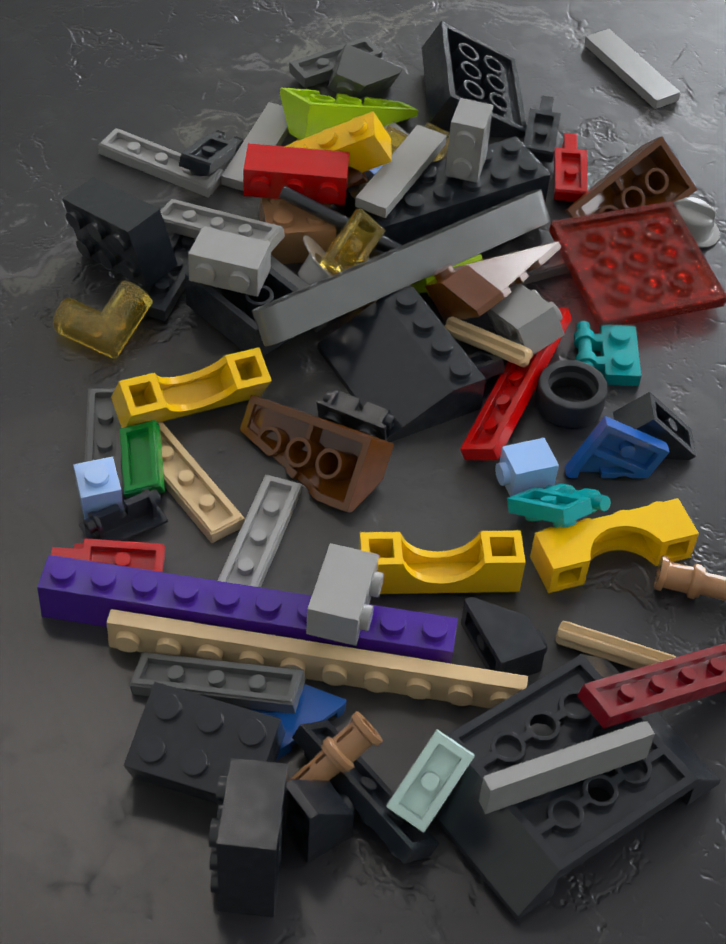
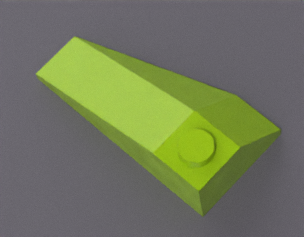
[280,88,418,140]

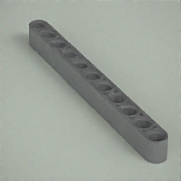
[252,189,551,346]

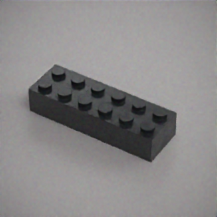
[344,137,551,253]

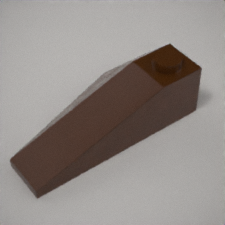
[565,136,697,235]
[425,241,562,322]
[240,395,394,513]

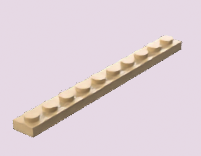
[107,609,528,709]

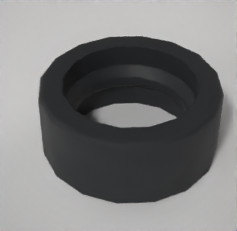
[536,360,608,428]

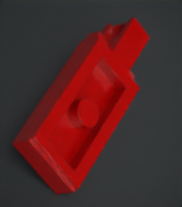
[553,133,588,202]
[51,538,165,572]

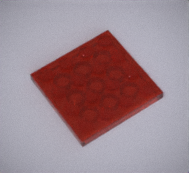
[549,201,726,330]

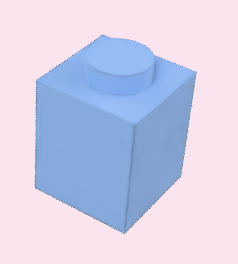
[495,438,559,497]
[73,456,123,519]

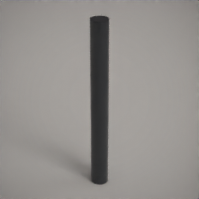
[278,185,402,252]

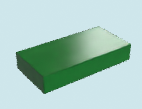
[119,420,165,499]

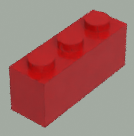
[243,143,350,205]

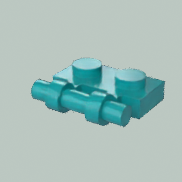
[573,321,642,386]
[507,483,611,527]

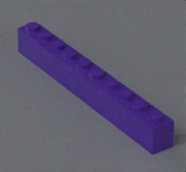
[37,555,458,664]

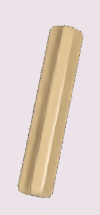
[445,317,533,367]
[556,621,676,669]

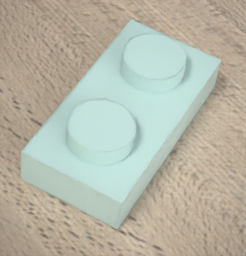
[386,729,474,832]

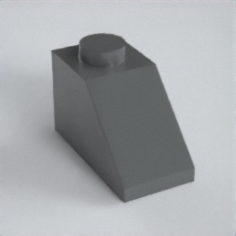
[327,44,402,99]

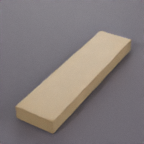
[158,421,245,543]

